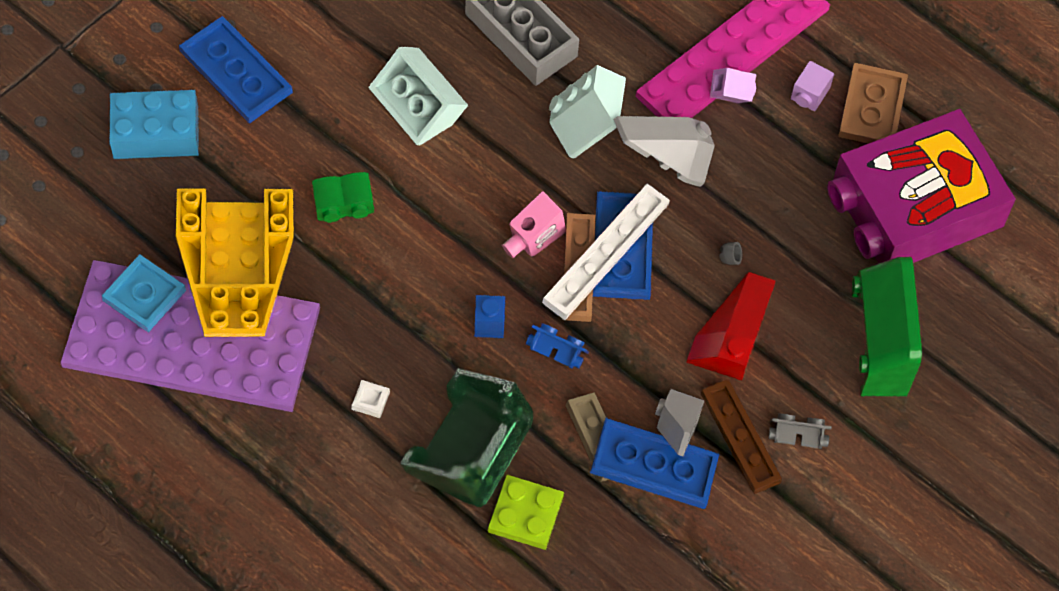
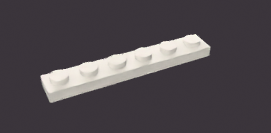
[542,184,670,320]

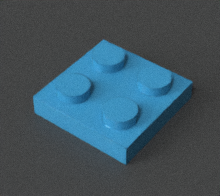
[102,254,186,333]

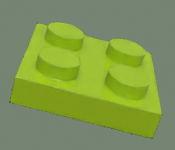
[488,475,564,550]

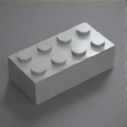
[465,0,579,86]

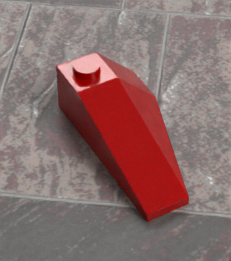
[686,272,776,381]

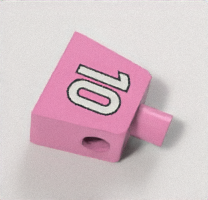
[502,191,566,258]

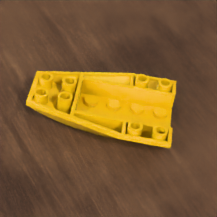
[176,189,294,337]

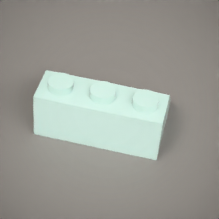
[368,47,468,145]
[549,65,626,159]

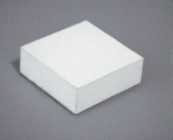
[352,380,390,418]

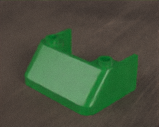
[852,257,922,396]

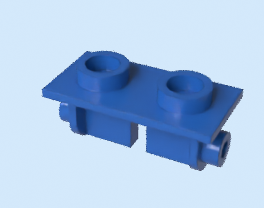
[526,323,589,369]

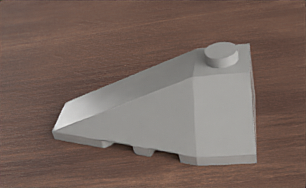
[613,116,715,187]

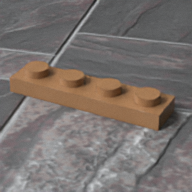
[562,213,596,322]

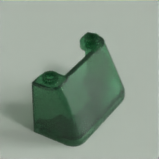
[400,368,533,507]

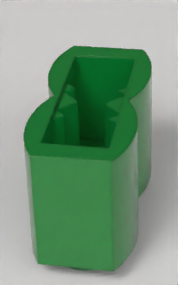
[312,172,374,223]

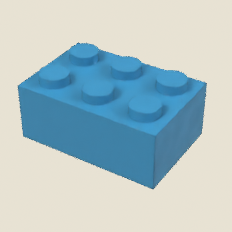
[110,90,199,159]

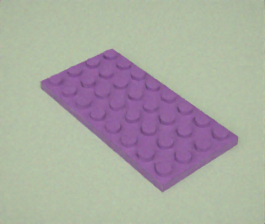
[61,260,320,412]

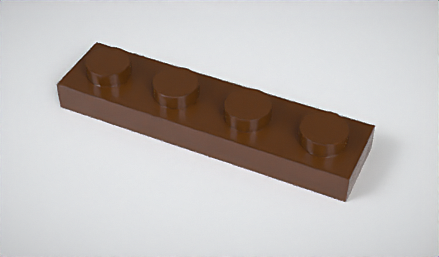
[701,379,782,494]

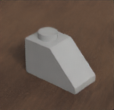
[655,389,704,456]

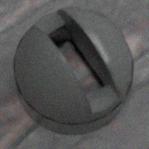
[719,242,742,265]

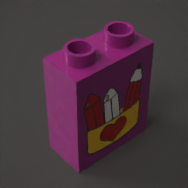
[827,109,1016,263]

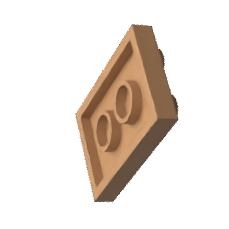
[838,63,908,143]

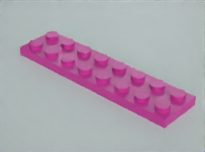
[635,0,830,118]

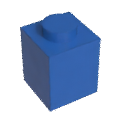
[474,295,505,338]

